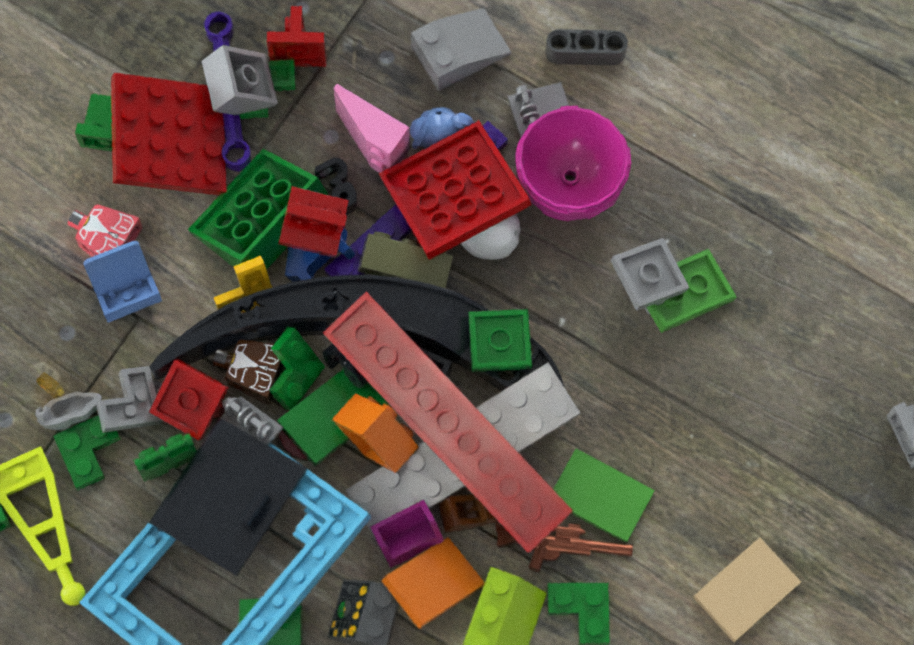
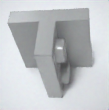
[610,238,689,315]

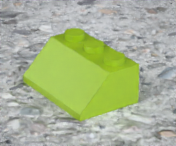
[463,567,547,645]

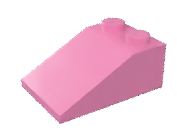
[334,84,410,173]

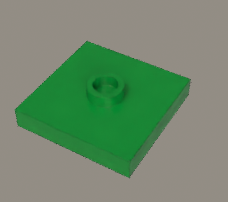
[468,309,532,372]

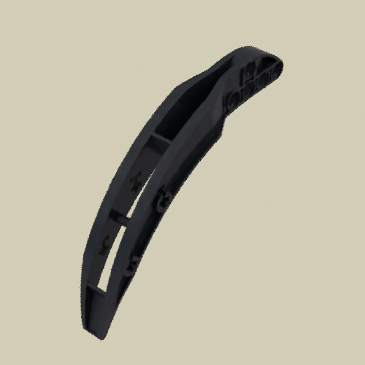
[150,275,565,392]

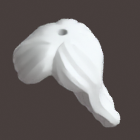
[461,214,520,260]

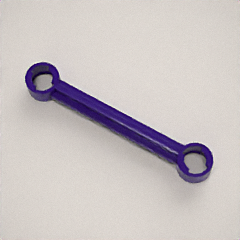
[204,12,251,171]

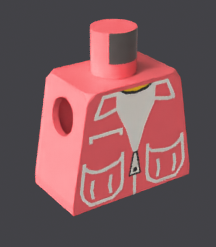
[68,205,143,257]

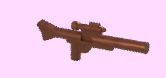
[495,523,633,572]

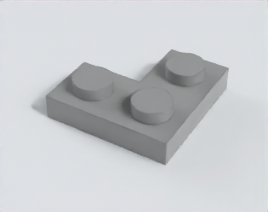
[96,366,162,432]

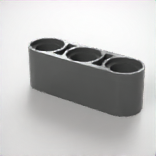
[545,29,628,65]

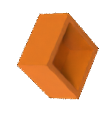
[332,394,419,473]

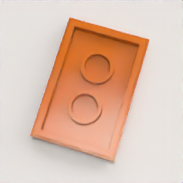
[382,537,485,629]

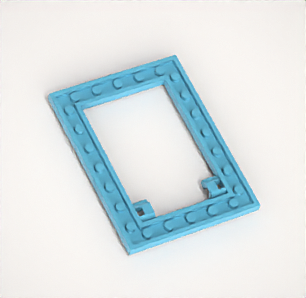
[79,443,371,645]

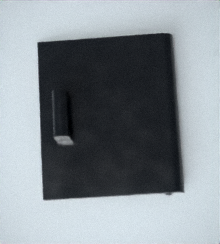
[149,418,307,576]

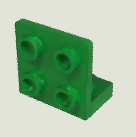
[75,94,112,152]

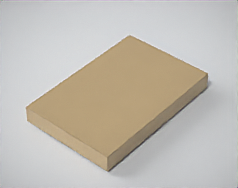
[693,537,801,642]

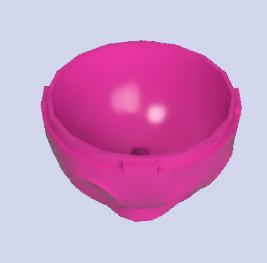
[515,105,631,222]

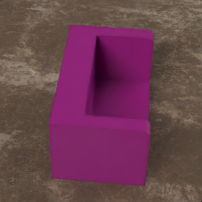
[370,500,444,568]

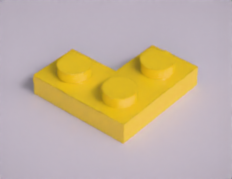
[213,256,272,313]

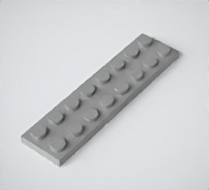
[346,362,581,540]

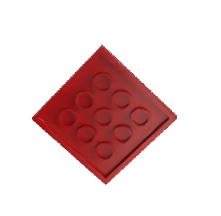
[111,72,227,195]
[378,120,532,260]

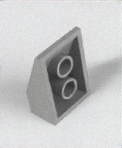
[411,8,511,91]

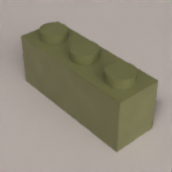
[357,231,453,289]

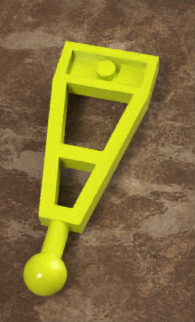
[0,446,85,606]

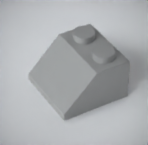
[202,45,278,115]

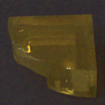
[36,372,64,399]

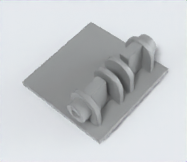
[507,82,569,137]
[201,396,283,445]

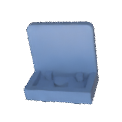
[83,241,162,323]

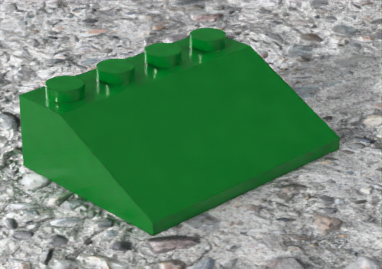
[187,148,329,270]

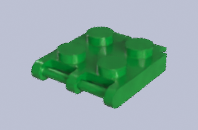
[133,433,197,482]

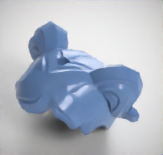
[410,107,474,149]

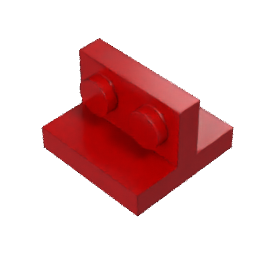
[267,6,327,67]
[278,186,349,258]
[149,359,229,441]

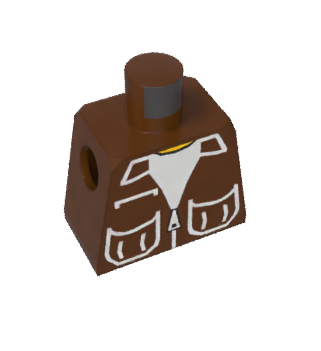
[213,340,283,405]

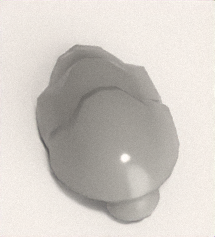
[35,392,102,430]

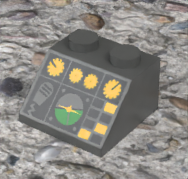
[327,579,400,645]

